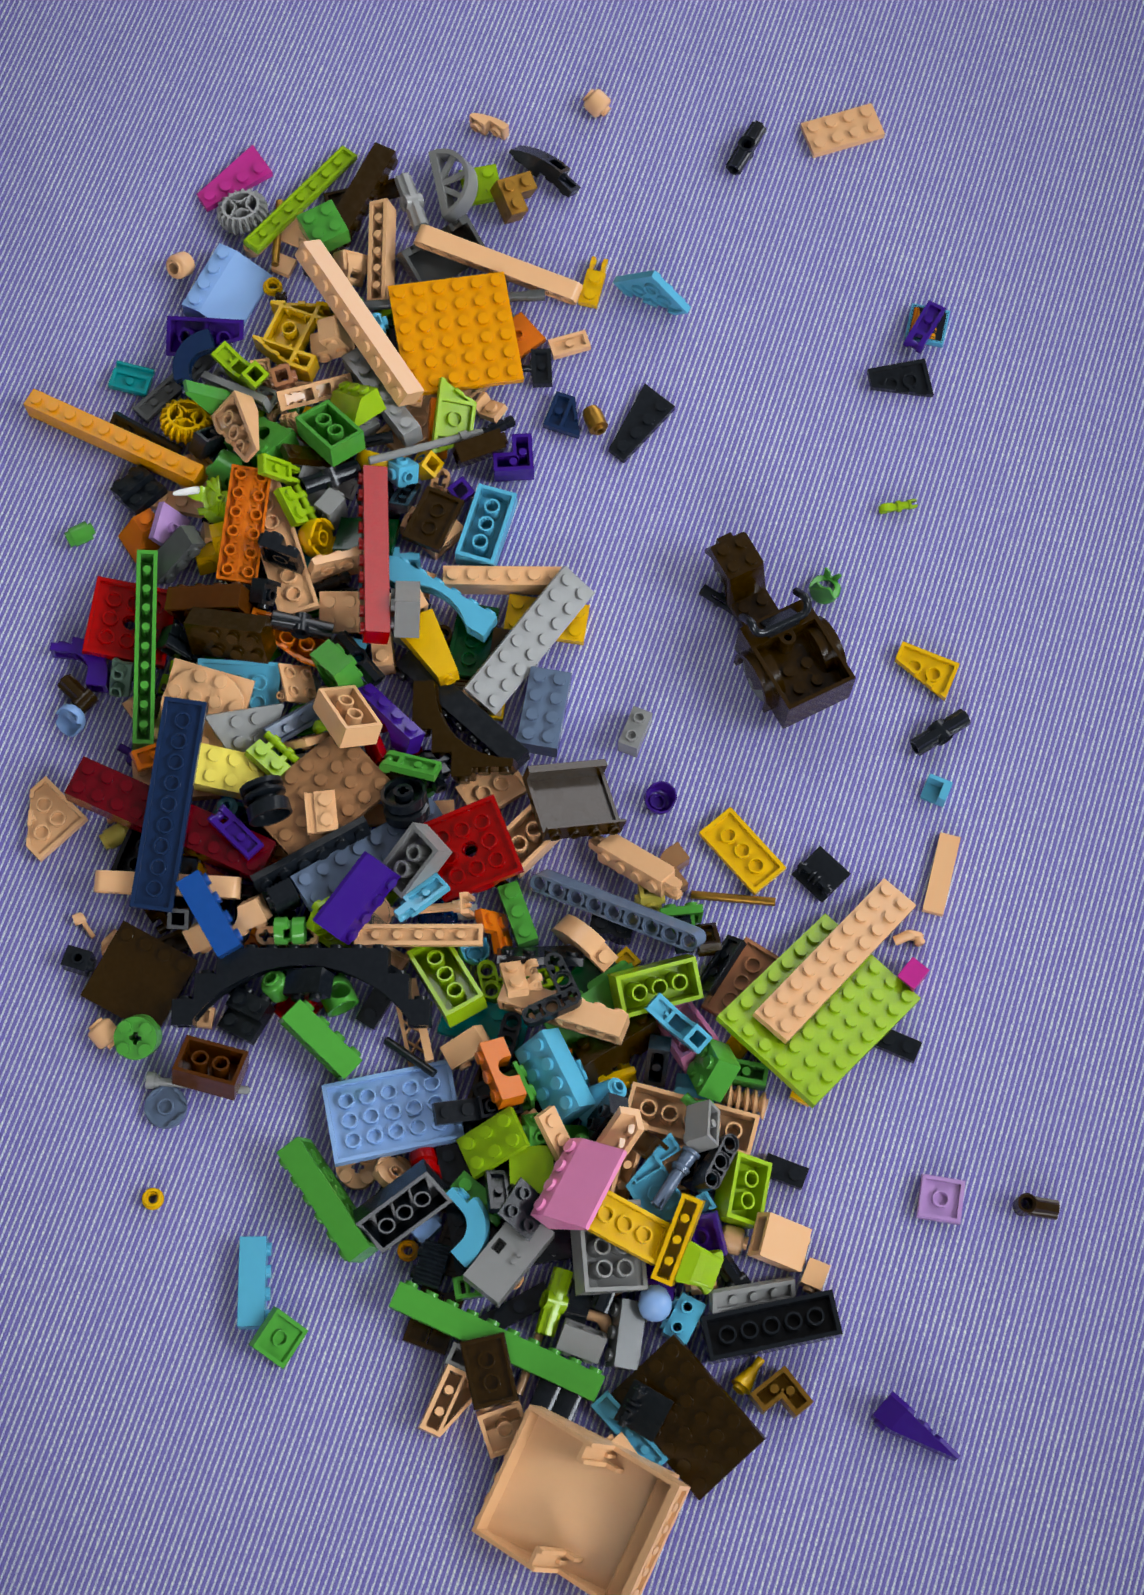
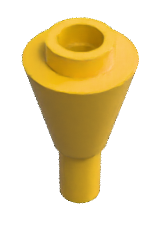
[731,1356,765,1395]

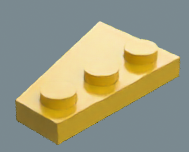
[894,641,960,702]

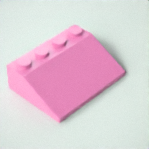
[530,1138,627,1230]

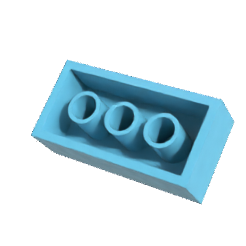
[455,483,518,566]
[514,1028,596,1125]

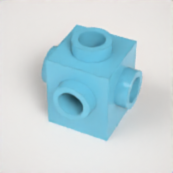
[387,457,419,488]

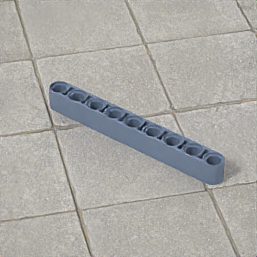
[530,869,706,951]

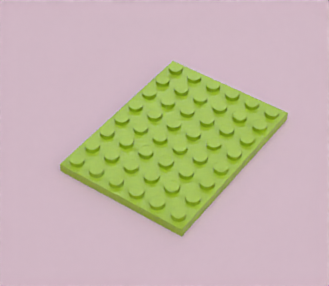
[715,913,921,1109]

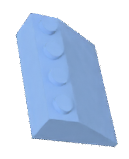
[182,243,273,325]

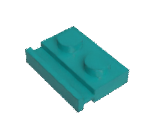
[108,360,155,397]

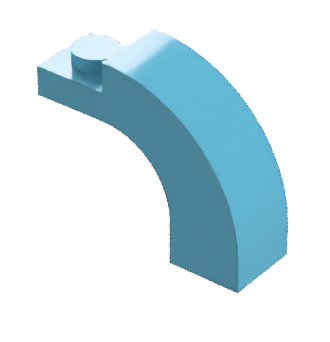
[446,1187,490,1268]

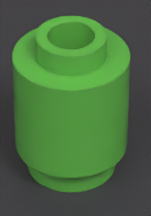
[64,521,96,547]

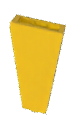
[400,609,460,686]

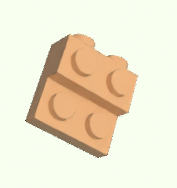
[475,1398,524,1459]

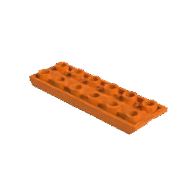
[216,464,271,585]

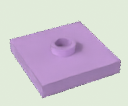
[149,501,190,546]
[916,1174,966,1225]

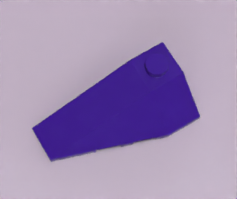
[166,316,244,356]
[871,1391,961,1461]

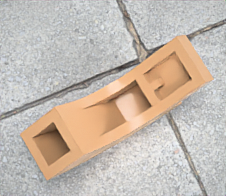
[551,914,619,973]

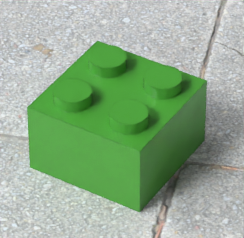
[297,199,351,252]
[687,1039,741,1103]

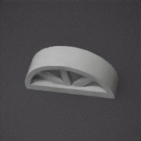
[428,148,478,223]

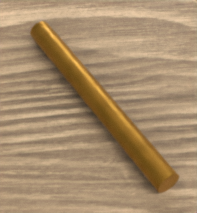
[271,199,283,267]
[691,890,776,906]

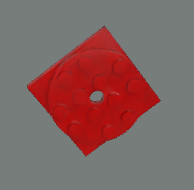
[82,576,174,669]
[423,794,525,903]

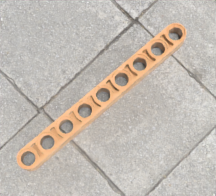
[414,224,583,305]

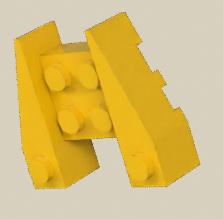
[252,300,335,382]

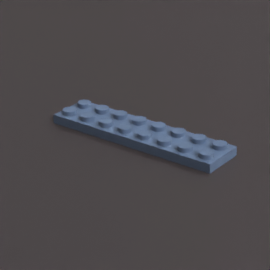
[290,797,443,913]

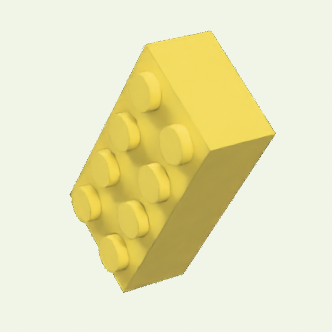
[194,743,264,800]

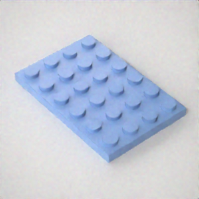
[321,1060,464,1167]

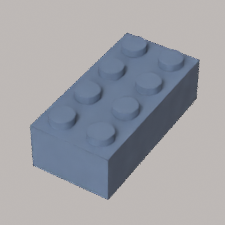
[517,666,572,758]

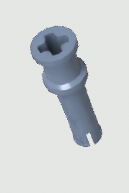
[650,1145,700,1211]

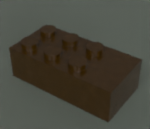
[184,607,277,664]

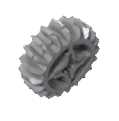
[216,188,269,236]

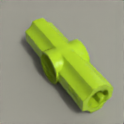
[534,1267,573,1338]

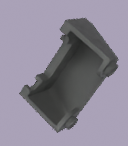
[396,214,485,283]

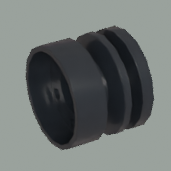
[239,775,292,827]

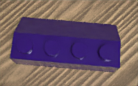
[313,851,401,945]

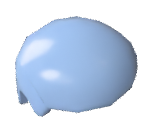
[56,704,86,737]
[638,1285,672,1322]

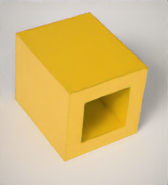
[413,450,444,481]

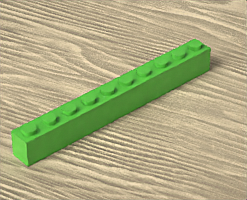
[132,550,158,751]
[389,1280,605,1403]

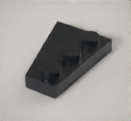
[867,358,934,398]

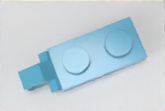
[394,873,451,922]

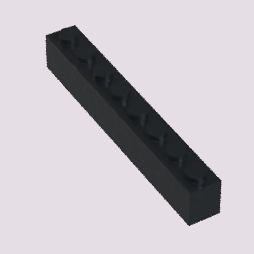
[395,650,530,775]

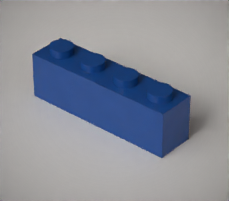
[176,870,244,959]

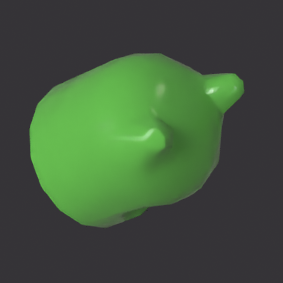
[321,973,359,1017]

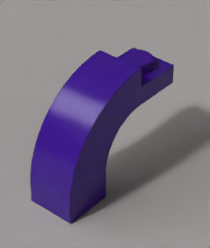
[50,637,111,693]

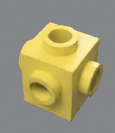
[634,884,665,912]

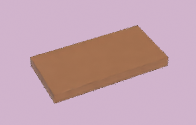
[701,937,779,1017]

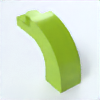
[211,341,269,391]

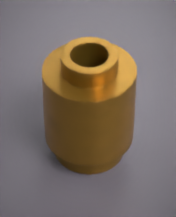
[583,405,608,435]

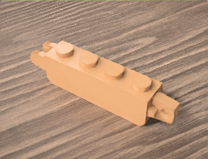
[588,834,682,900]

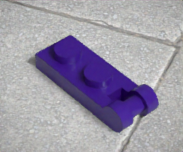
[903,300,946,354]
[207,805,264,861]

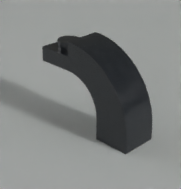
[167,856,198,930]

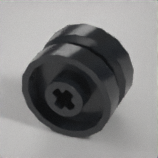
[380,776,430,829]

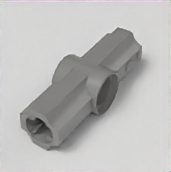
[394,172,429,232]

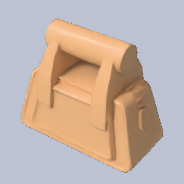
[333,249,368,287]

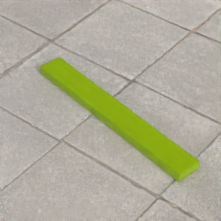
[243,145,357,254]

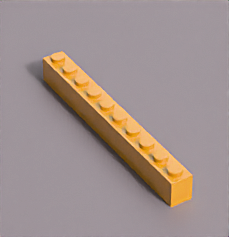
[23,388,208,488]

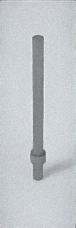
[368,428,484,465]

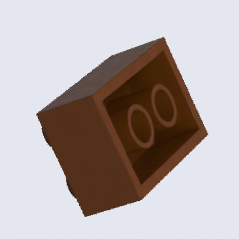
[172,1035,249,1101]

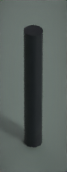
[384,1037,437,1077]

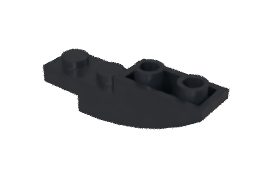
[509,145,581,198]
[431,1095,523,1126]

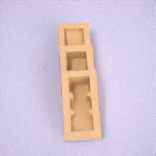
[276,373,352,411]

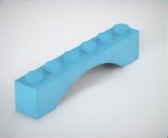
[389,555,498,643]

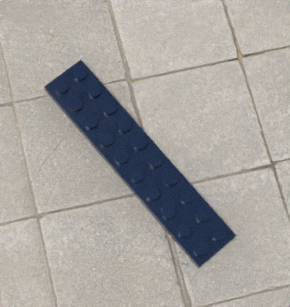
[129,696,208,913]

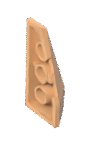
[211,390,259,463]

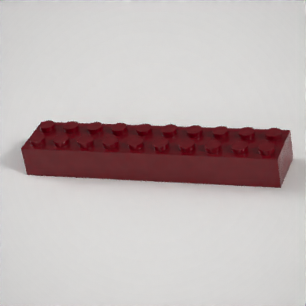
[64,756,277,883]

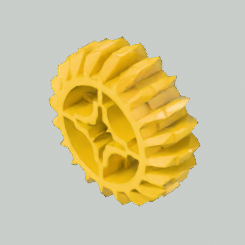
[160,397,213,446]

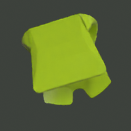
[675,1241,724,1295]

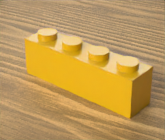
[651,1193,706,1286]

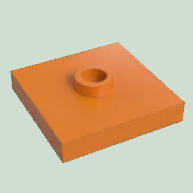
[513,312,546,359]

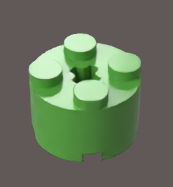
[206,449,252,491]
[114,1014,162,1060]

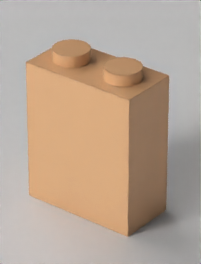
[747,1212,812,1272]

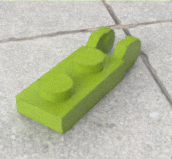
[257,453,300,486]

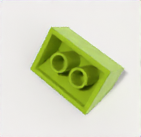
[330,381,386,426]

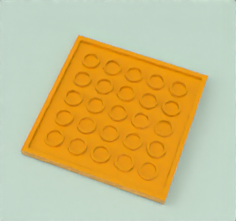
[387,272,524,396]

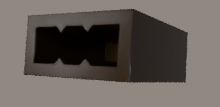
[451,428,508,469]

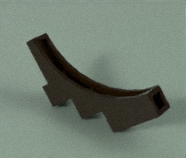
[412,680,518,784]

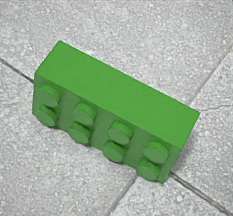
[278,1000,363,1081]

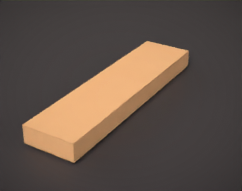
[922,832,961,917]

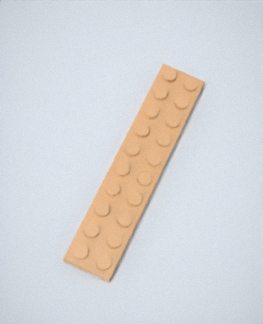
[753,878,916,1045]

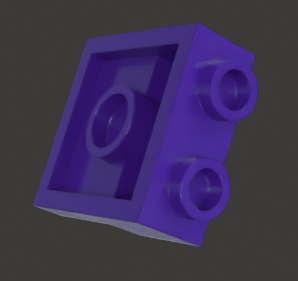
[691,1210,728,1256]

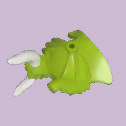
[172,475,229,523]

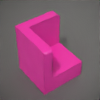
[897,957,930,992]

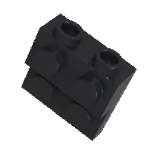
[110,464,168,515]
[258,530,305,574]
[217,986,276,1046]

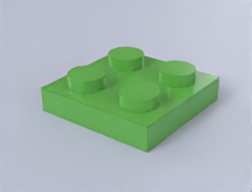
[248,1306,308,1369]

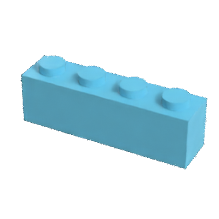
[237,1236,272,1330]

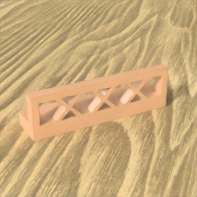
[396,978,434,1067]
[596,1106,644,1161]

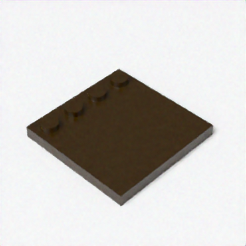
[80,920,199,1028]

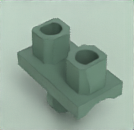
[109,657,134,698]

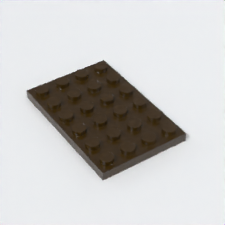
[611,1334,767,1500]

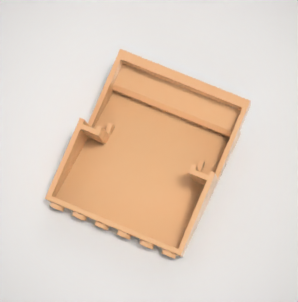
[471,1404,691,1595]

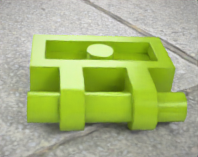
[273,484,317,527]
[244,731,300,776]

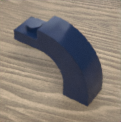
[173,328,216,400]

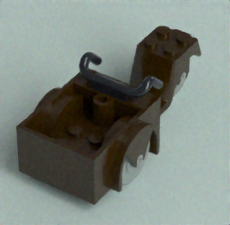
[705,532,856,729]

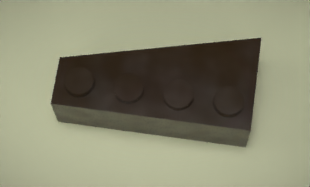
[570,1013,661,1086]

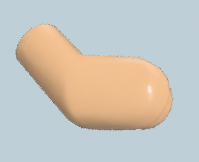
[893,929,925,947]

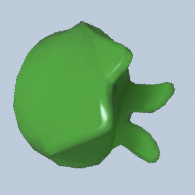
[808,567,842,604]

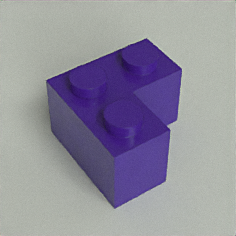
[493,433,534,482]

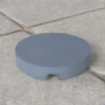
[144,1086,188,1129]

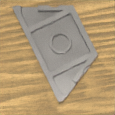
[205,703,284,752]

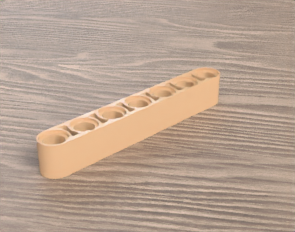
[93,870,242,900]

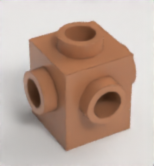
[268,363,298,391]

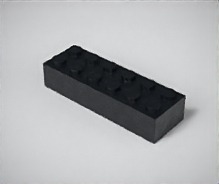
[699,1289,843,1365]

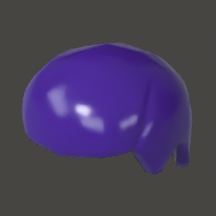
[644,781,677,815]

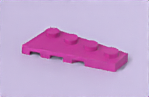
[197,145,273,212]

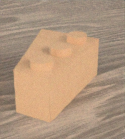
[417,1364,472,1438]

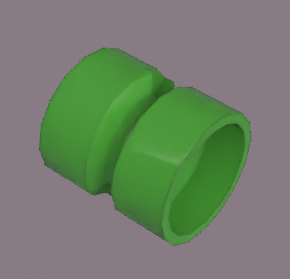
[273,916,307,945]

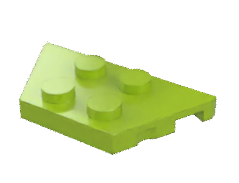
[430,377,477,454]

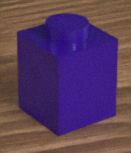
[447,476,475,503]

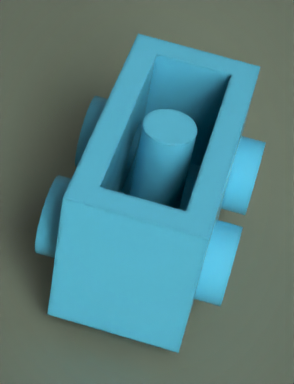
[660,1292,706,1346]

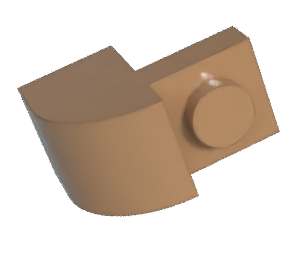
[660,842,690,893]

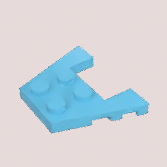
[626,1133,716,1220]

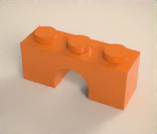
[475,1037,527,1110]

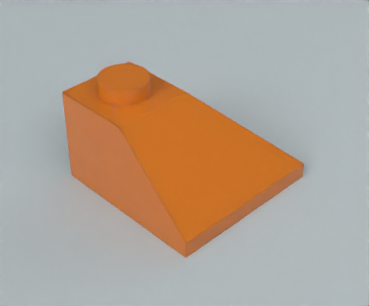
[118,508,161,564]

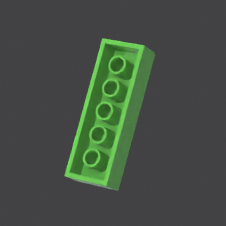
[277,1137,379,1263]

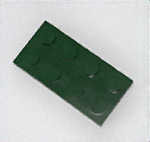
[449,605,500,680]

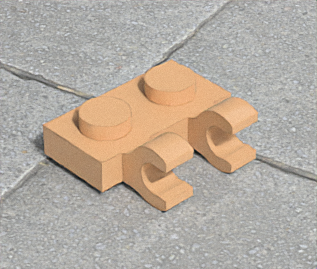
[499,958,543,998]

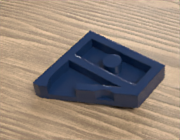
[543,391,580,439]

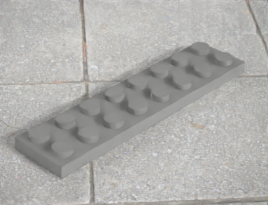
[463,565,595,716]

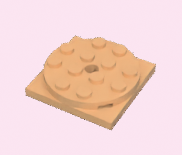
[154,658,256,748]

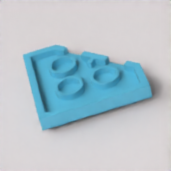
[613,270,691,315]

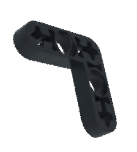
[522,952,582,1027]

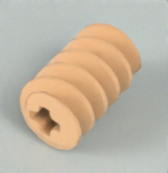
[722,1084,769,1120]

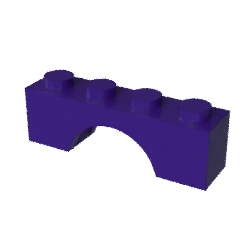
[358,683,425,755]

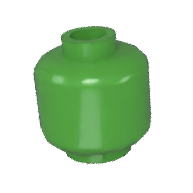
[261,971,288,1003]

